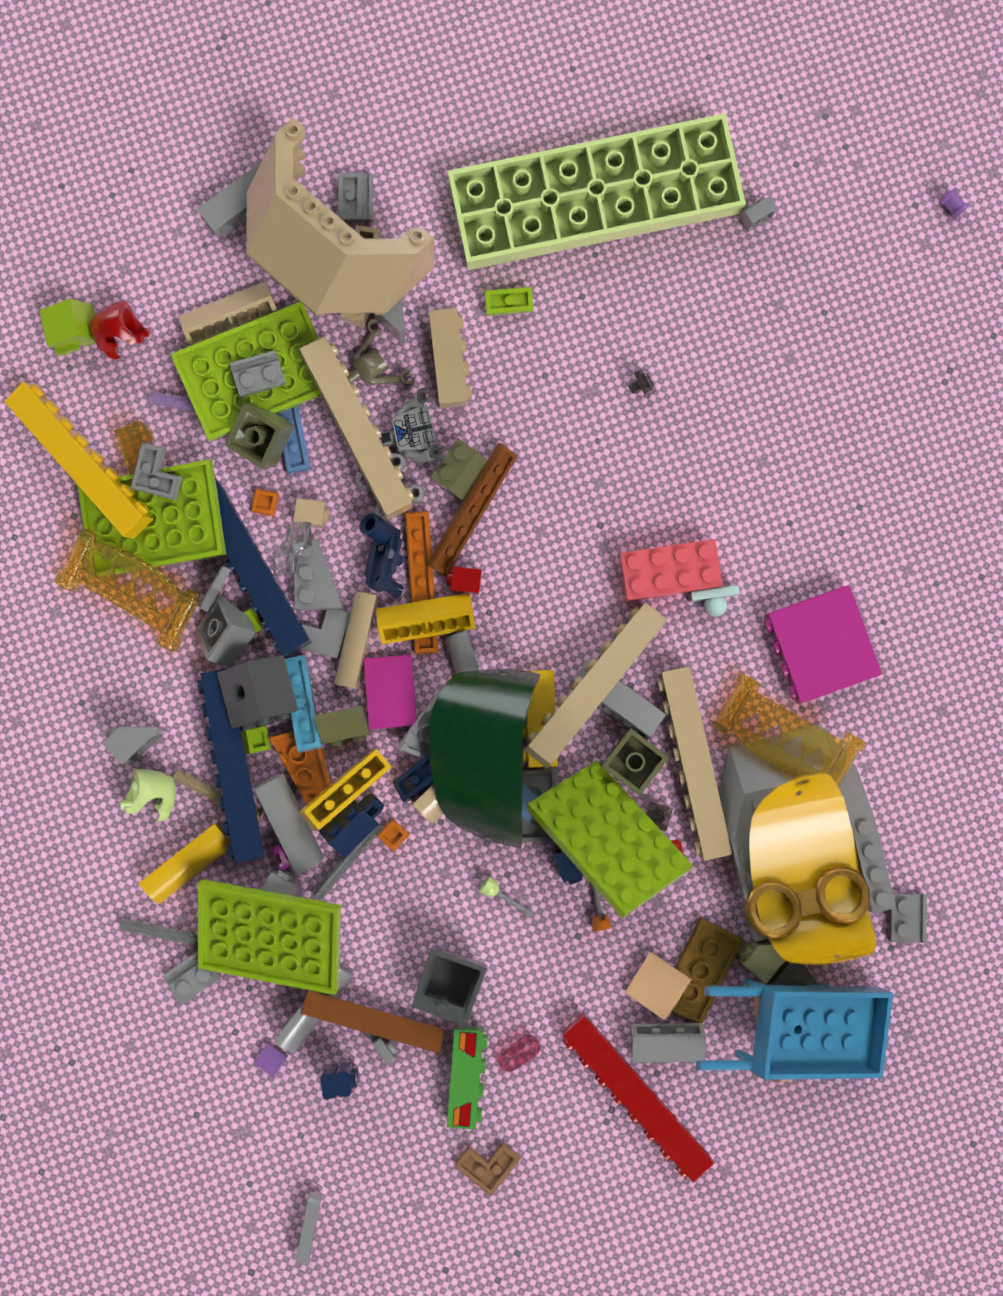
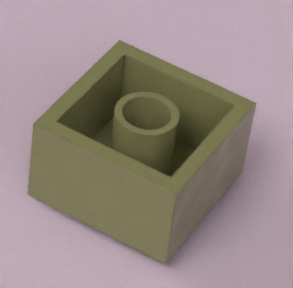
[601,728,669,796]

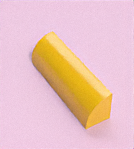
[376,593,476,645]
[138,822,232,904]

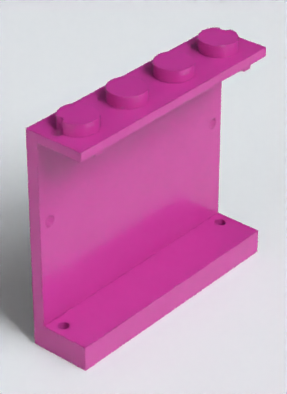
[764,585,882,704]

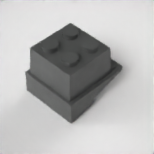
[411,945,487,1026]

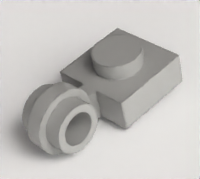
[364,1032,399,1064]

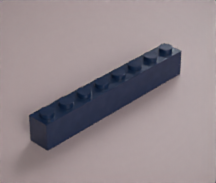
[215,477,312,657]
[197,668,265,864]

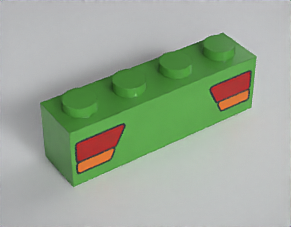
[447,1025,488,1130]

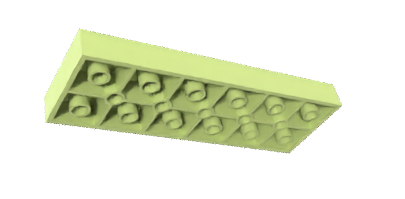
[448,113,746,270]

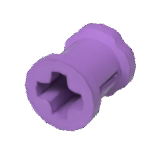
[939,188,970,220]

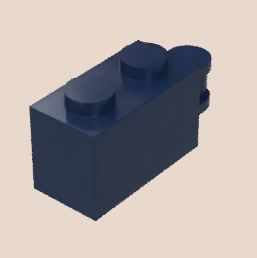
[319,794,384,858]

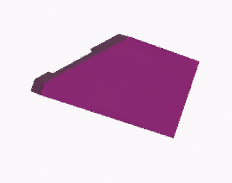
[272,844,291,870]

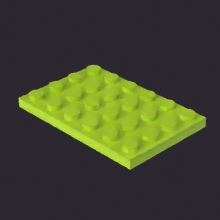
[170,302,321,442]
[78,459,226,579]
[526,760,693,919]
[198,879,341,995]

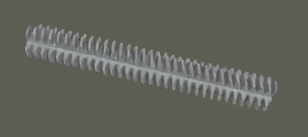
[311,825,383,901]
[120,918,198,946]

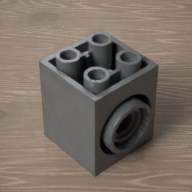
[217,655,298,731]

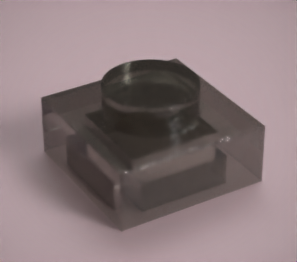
[646,801,673,831]

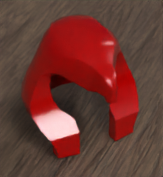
[90,300,151,360]

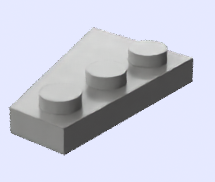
[294,539,343,611]
[396,688,442,758]

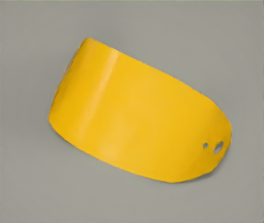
[750,773,876,964]

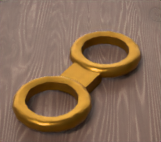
[745,866,870,939]

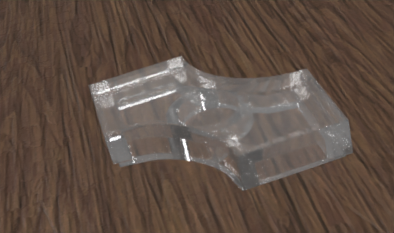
[273,522,312,576]

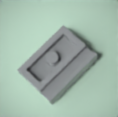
[338,173,373,222]
[229,350,286,398]
[889,893,927,943]
[162,952,222,1005]

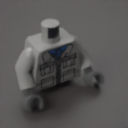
[381,388,445,463]

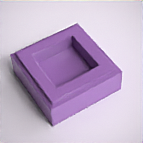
[254,1042,288,1077]

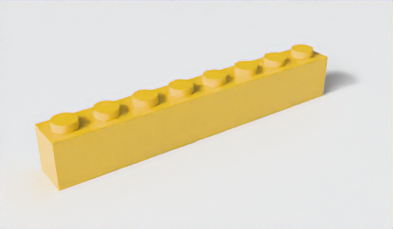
[4,381,153,539]

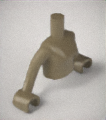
[347,319,415,386]

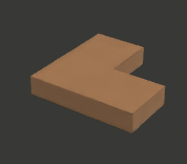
[454,1141,521,1196]

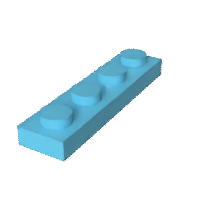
[285,655,323,753]

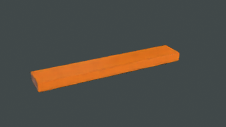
[405,511,439,654]

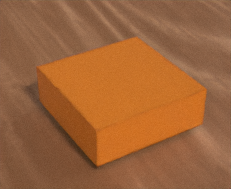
[251,489,280,517]
[377,818,410,852]

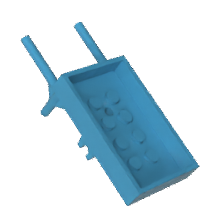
[695,978,893,1080]

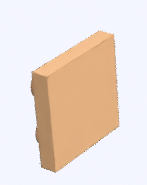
[625,952,692,1020]

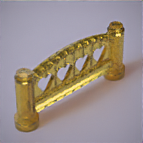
[54,529,200,651]
[713,672,867,787]

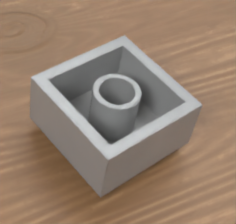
[740,196,778,232]

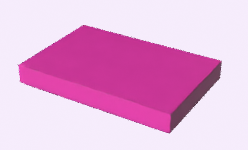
[364,655,417,730]

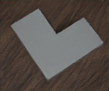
[130,442,183,501]
[199,566,231,612]
[302,609,350,659]

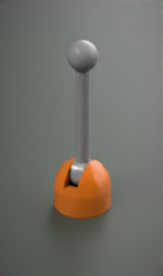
[592,886,612,931]

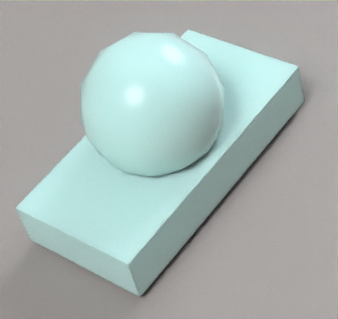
[689,585,740,617]

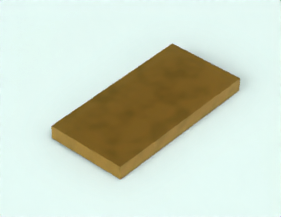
[672,917,744,1023]

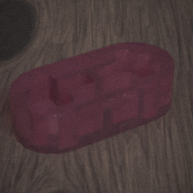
[499,1034,540,1071]

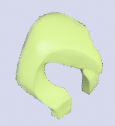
[120,768,176,821]

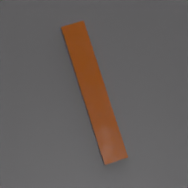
[426,443,517,577]
[300,990,446,1053]

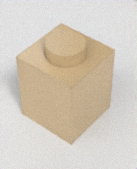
[293,498,330,529]

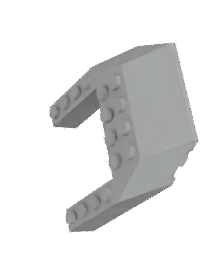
[719,725,897,942]

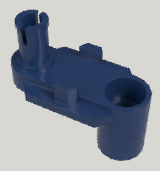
[359,513,404,598]

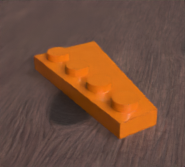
[269,731,332,805]

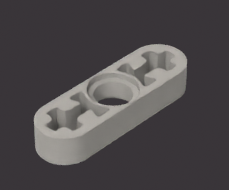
[296,1192,322,1265]

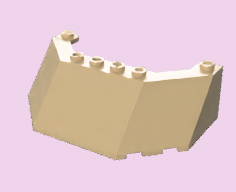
[247,118,435,316]

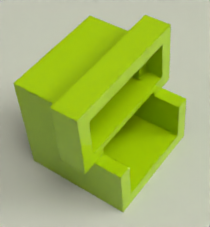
[39,299,95,356]

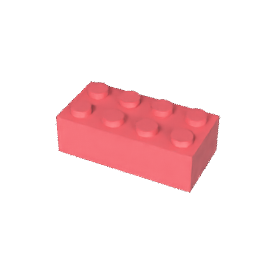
[619,539,723,602]

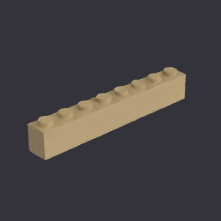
[299,336,414,520]
[525,602,667,769]
[657,666,733,861]

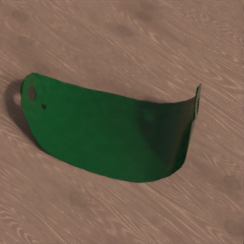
[429,668,540,849]

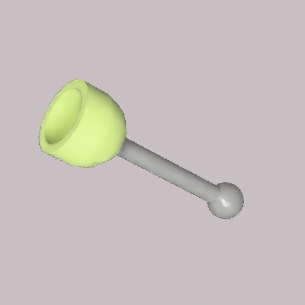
[479,876,533,917]

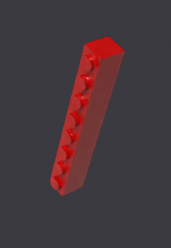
[562,1013,715,1183]

